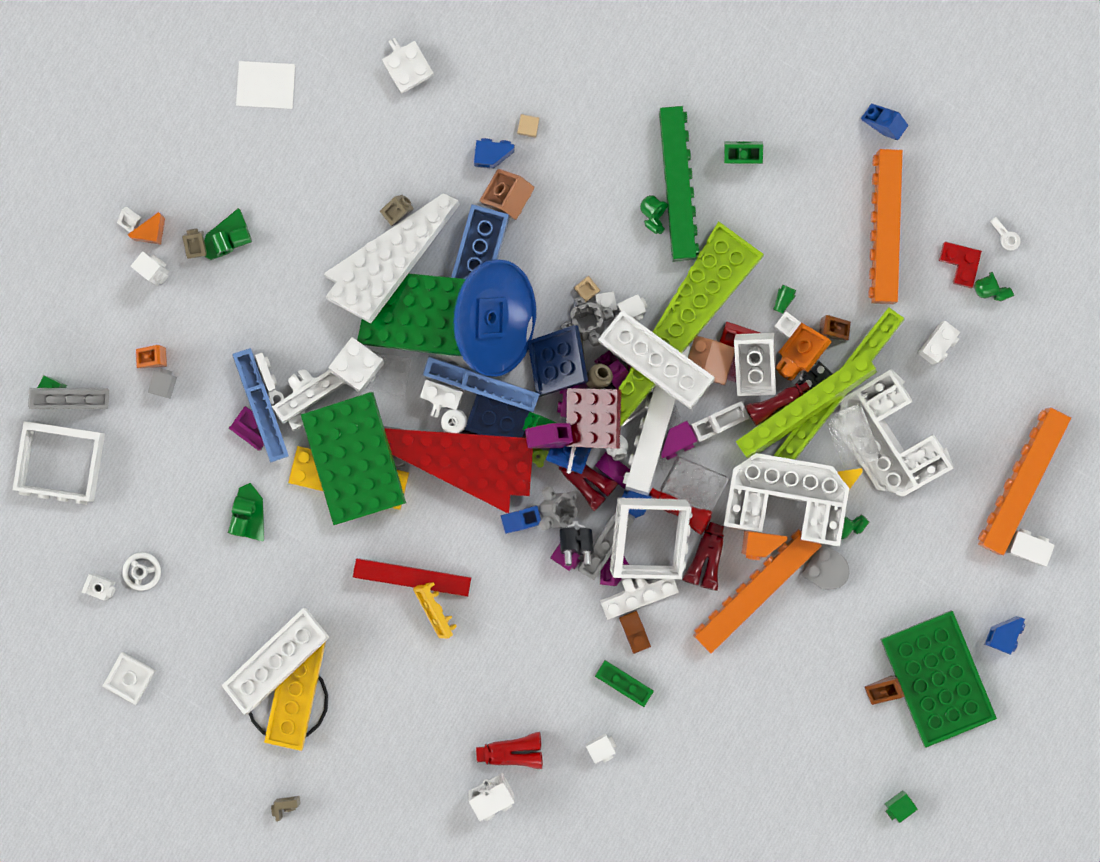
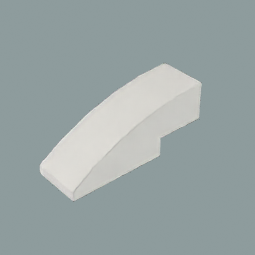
[690,401,750,444]

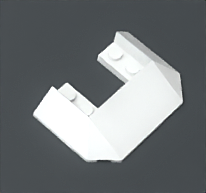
[836,369,954,496]
[724,453,849,546]

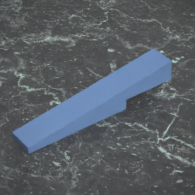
[232,348,289,463]
[423,356,540,412]

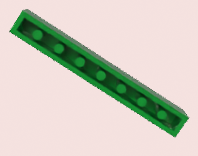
[659,106,699,262]

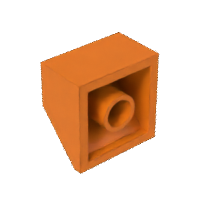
[741,531,788,560]

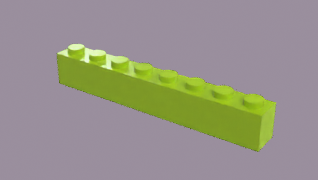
[735,352,877,459]

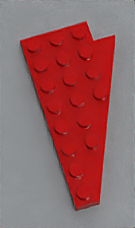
[384,428,533,513]

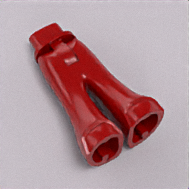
[649,488,713,535]
[476,732,543,769]

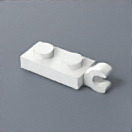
[254,353,284,405]

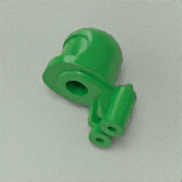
[640,195,668,234]
[974,272,1014,302]
[841,514,870,539]

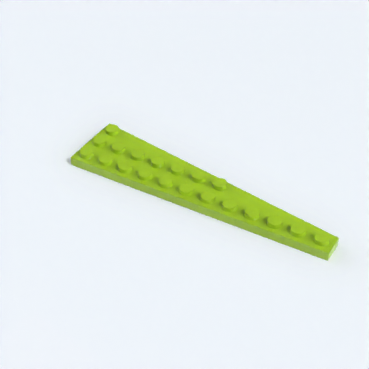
[619,221,764,427]

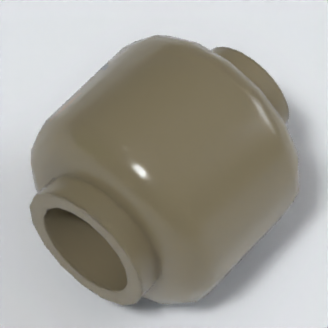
[586,364,613,389]

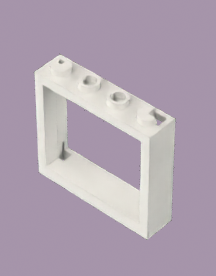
[12,421,105,505]
[610,498,692,579]

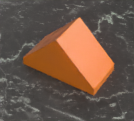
[128,212,165,245]
[136,345,167,368]

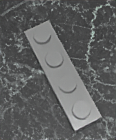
[28,388,109,409]
[578,511,635,580]

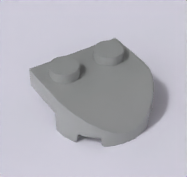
[802,544,850,590]

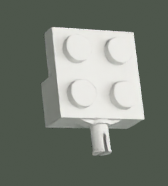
[382,38,434,94]

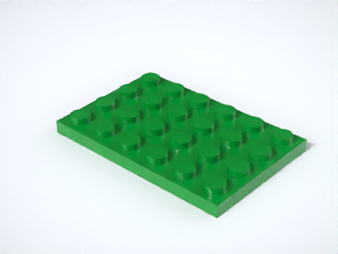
[357,273,466,357]
[301,392,406,526]
[880,610,997,748]

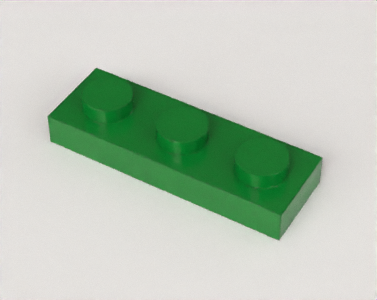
[595,660,654,707]

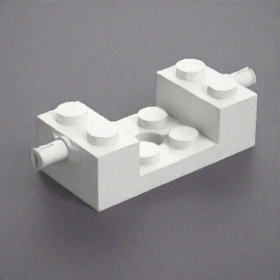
[420,354,472,418]

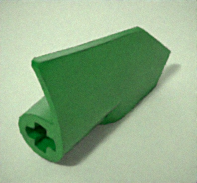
[204,208,252,260]
[227,483,264,542]

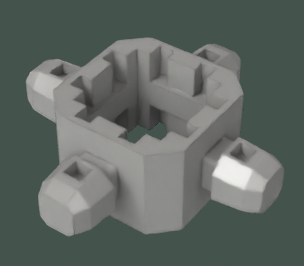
[561,297,614,347]
[539,487,578,530]

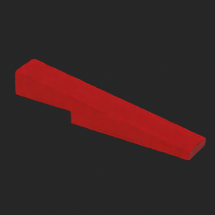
[353,558,472,597]

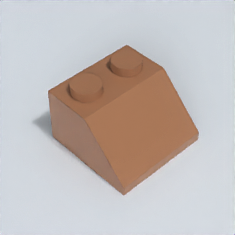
[479,169,535,220]
[688,336,735,385]

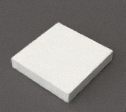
[102,652,156,705]

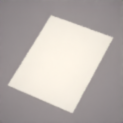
[236,61,295,109]

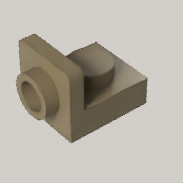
[380,195,414,226]
[182,228,207,259]
[271,796,300,822]

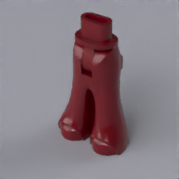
[745,382,810,426]
[558,464,619,512]
[682,522,725,591]

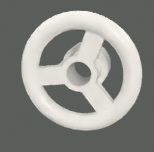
[122,552,161,591]

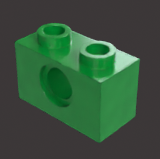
[724,141,763,164]

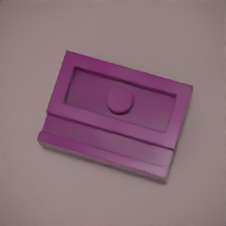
[229,406,264,451]

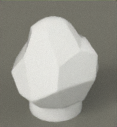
[606,435,628,460]

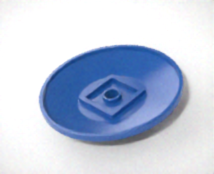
[454,259,537,377]

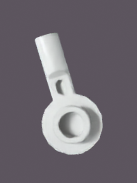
[990,217,1021,251]

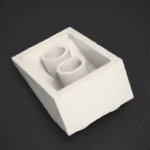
[734,333,776,396]

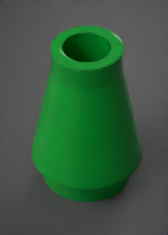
[773,284,796,314]

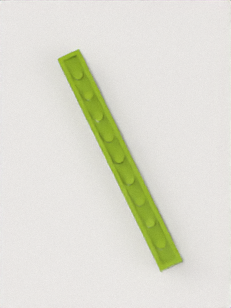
[774,307,905,460]

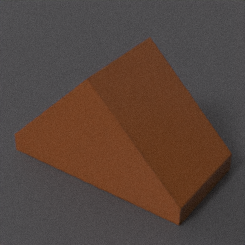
[819,315,851,340]
[864,675,904,705]

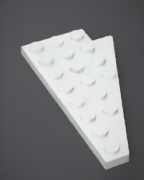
[324,193,460,323]

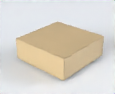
[517,114,539,138]
[574,276,600,302]

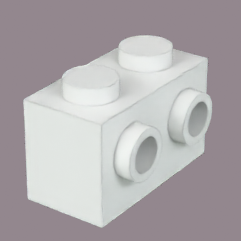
[131,251,169,286]
[917,321,960,365]

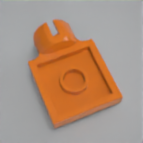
[776,322,831,381]

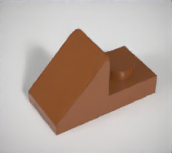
[619,610,651,654]

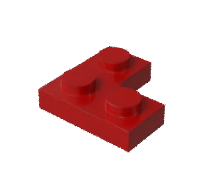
[939,242,982,288]

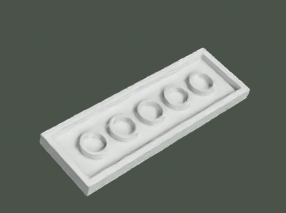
[598,311,715,410]
[222,608,330,715]

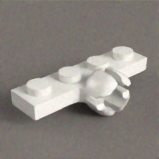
[272,369,346,424]
[600,578,679,620]

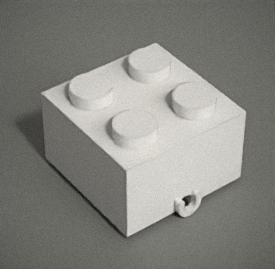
[328,337,384,394]
[469,773,514,821]

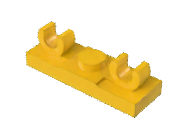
[413,583,457,639]

